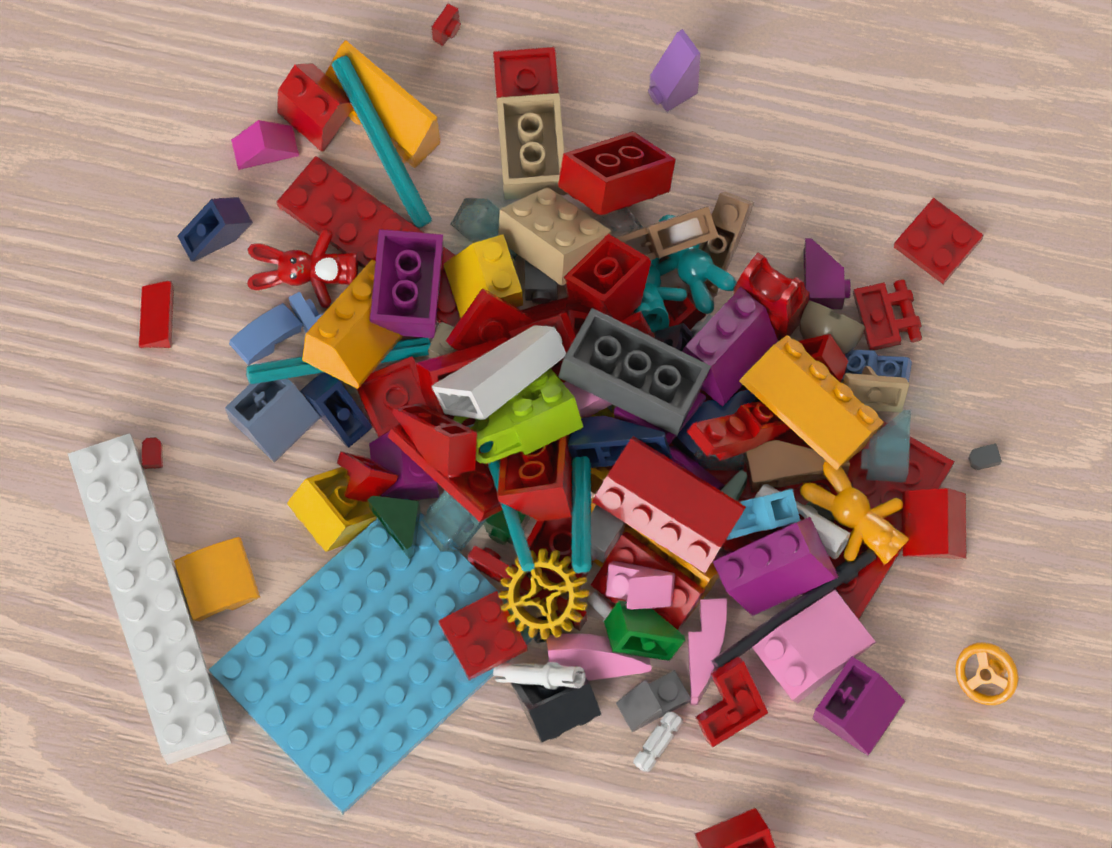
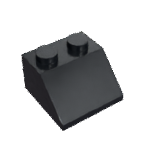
[511,664,602,743]

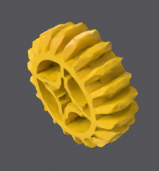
[499,549,589,639]

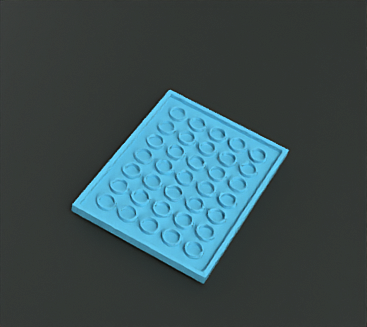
[209,499,534,814]

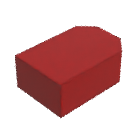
[142,437,163,469]

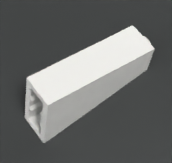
[432,325,566,419]

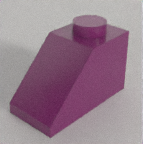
[803,238,851,310]

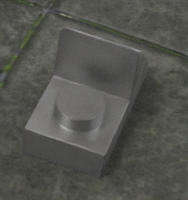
[616,670,691,732]

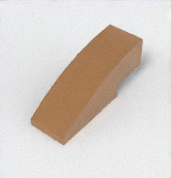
[615,206,719,260]

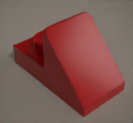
[336,451,398,503]

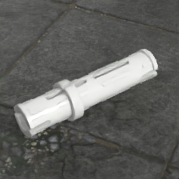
[493,662,585,689]

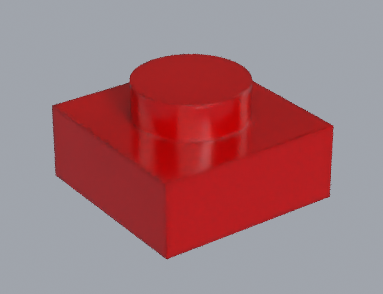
[431,3,461,46]

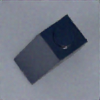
[177,197,253,262]
[300,372,373,448]

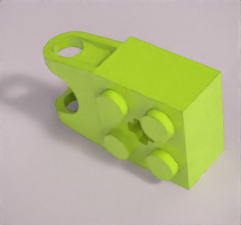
[453,368,583,463]

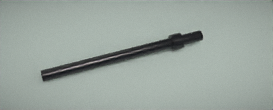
[712,548,877,669]

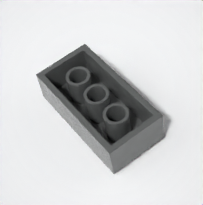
[558,308,711,435]

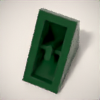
[367,496,421,558]

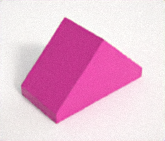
[231,120,299,170]

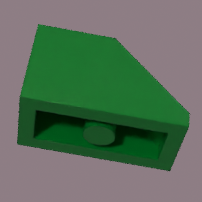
[604,600,685,661]

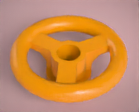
[955,642,1019,705]

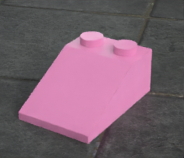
[752,590,876,703]

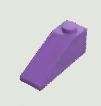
[648,29,701,112]

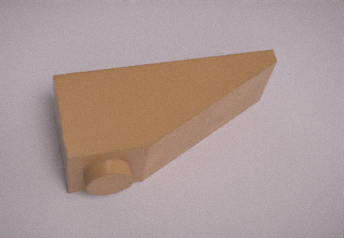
[744,440,850,492]

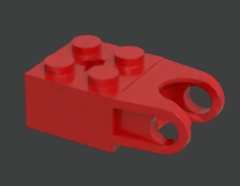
[734,252,810,341]

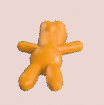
[800,461,909,564]

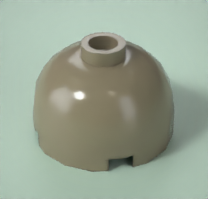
[800,301,865,354]

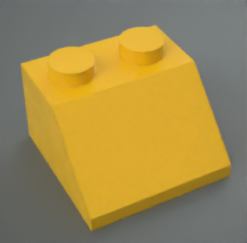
[443,234,523,319]
[287,467,377,552]

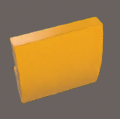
[174,537,260,622]

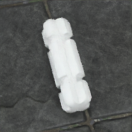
[634,711,683,772]

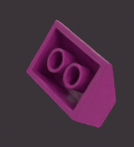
[370,229,443,338]
[682,287,778,407]
[713,517,838,616]

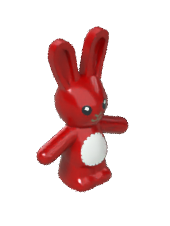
[247,229,358,308]

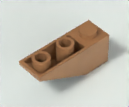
[699,191,754,294]

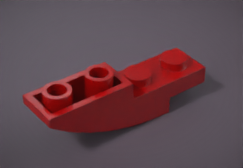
[687,401,791,460]

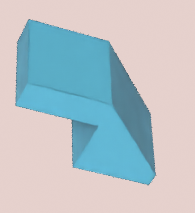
[726,489,800,540]

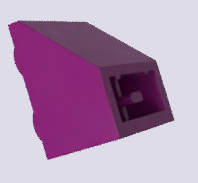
[813,656,905,756]

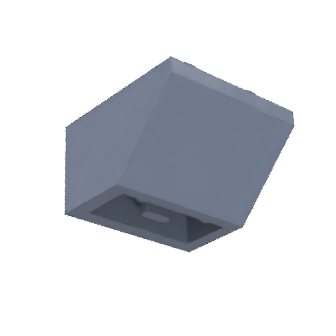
[225,378,320,462]

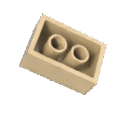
[496,93,567,200]
[498,187,612,286]

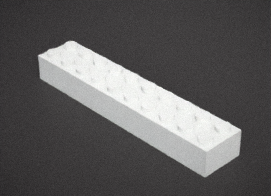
[68,433,231,765]

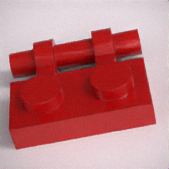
[853,279,922,351]

